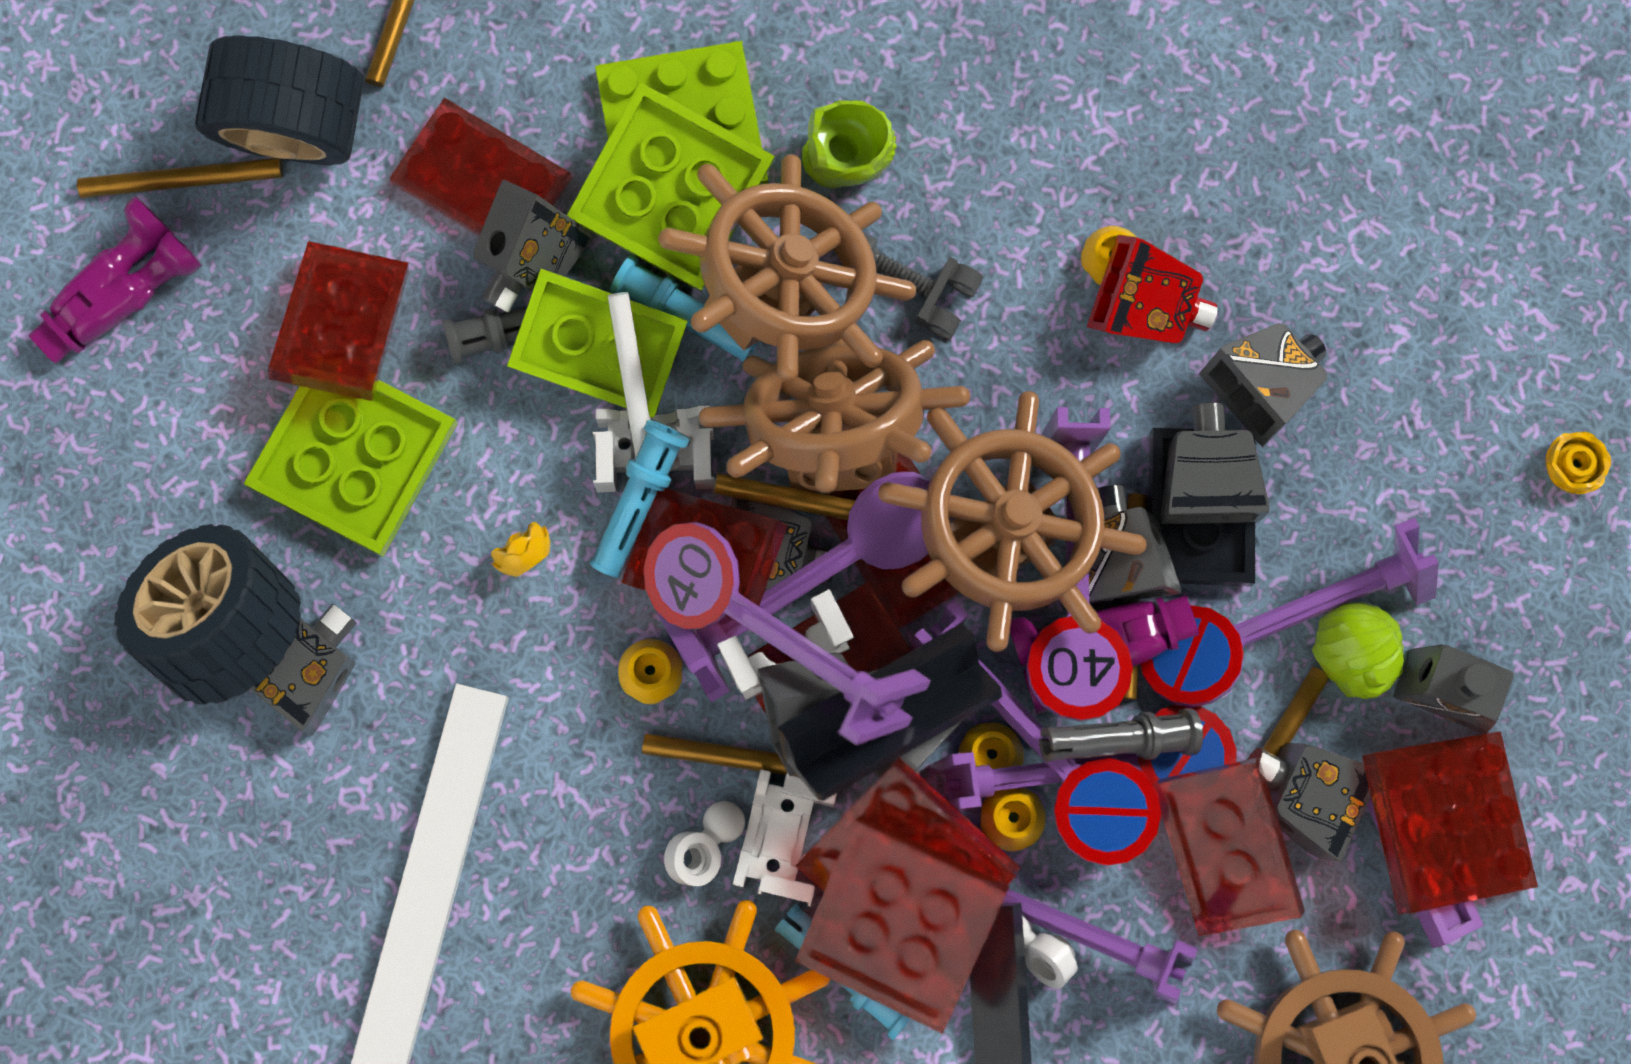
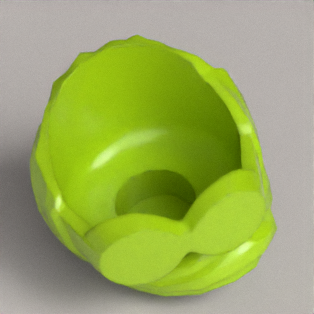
[802,100,897,189]
[1312,602,1404,699]

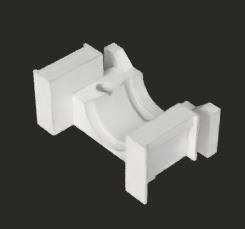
[593,405,715,492]
[717,589,854,700]
[733,770,837,907]

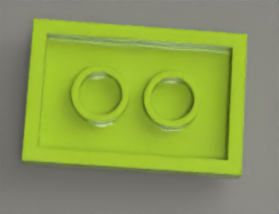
[507,269,688,418]

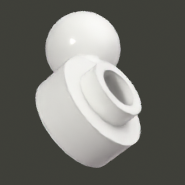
[664,801,745,886]
[1022,914,1077,989]

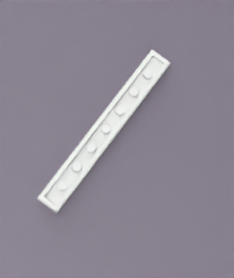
[351,684,509,1064]

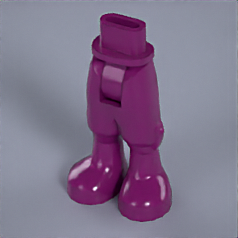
[28,196,203,364]
[1010,595,1199,715]

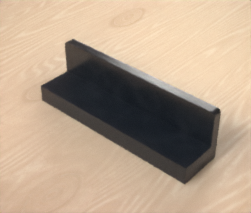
[777,623,1002,801]

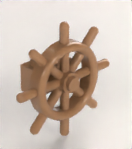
[658,154,916,382]
[699,339,971,493]
[878,391,1147,652]
[1217,930,1476,1064]

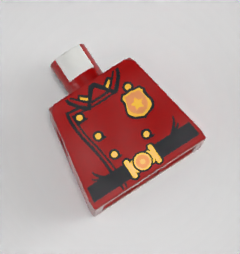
[1086,235,1217,344]

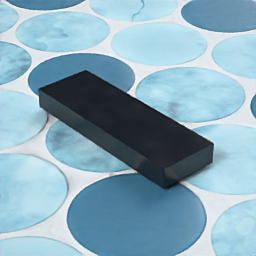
[965,901,1032,1064]

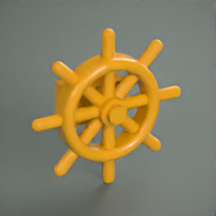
[570,900,830,1064]

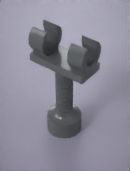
[842,231,984,341]

